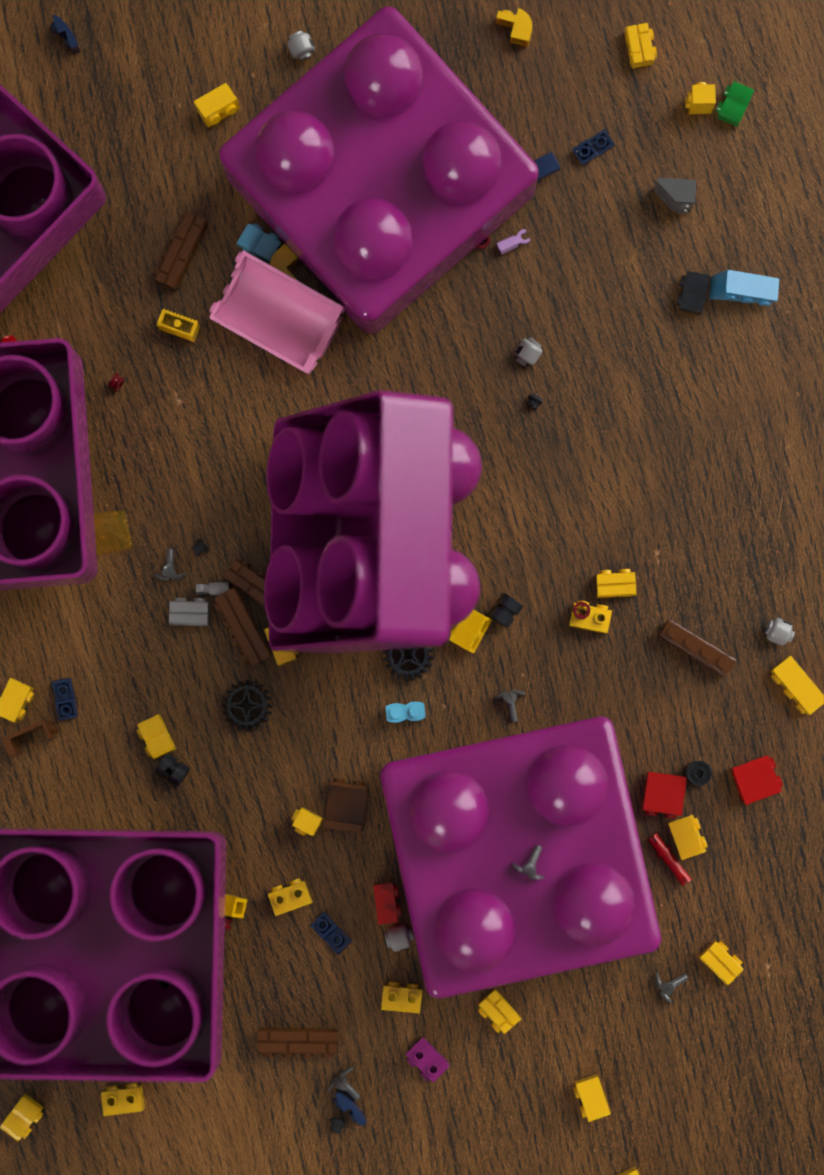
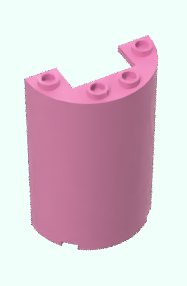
[209,250,345,374]

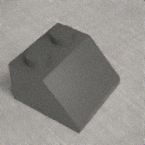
[654,178,696,214]

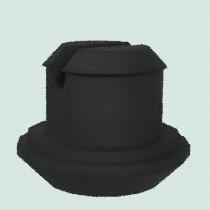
[527,394,543,410]
[192,539,208,556]
[329,1117,346,1134]

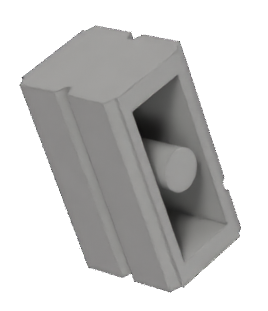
[169,598,210,626]

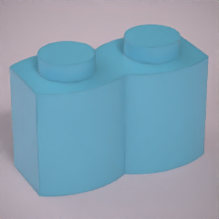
[237,223,282,264]
[386,702,425,723]

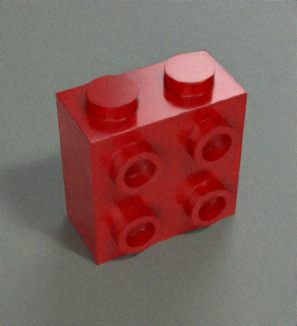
[730,755,783,805]
[641,771,687,819]
[373,881,402,925]

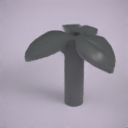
[154,549,188,581]
[493,690,526,722]
[512,845,544,880]
[655,972,689,1003]
[328,1067,360,1101]

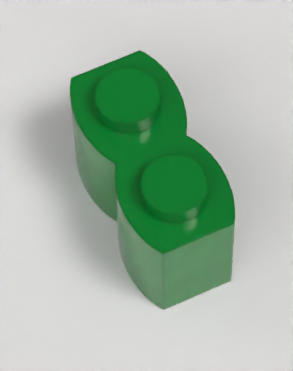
[716,81,754,127]

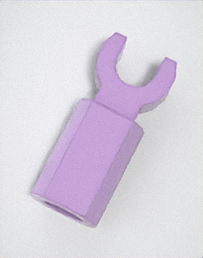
[496,229,531,255]

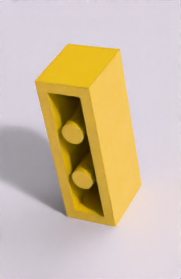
[770,655,824,715]

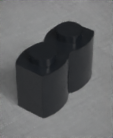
[676,271,709,315]

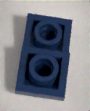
[51,15,81,54]
[572,129,616,166]
[534,152,560,183]
[52,677,78,721]
[310,912,353,955]
[333,1090,367,1126]

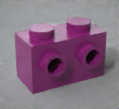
[406,1036,450,1083]

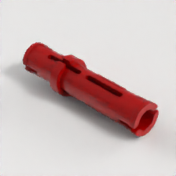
[647,832,692,886]

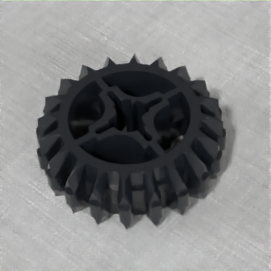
[382,647,434,681]
[221,680,273,732]

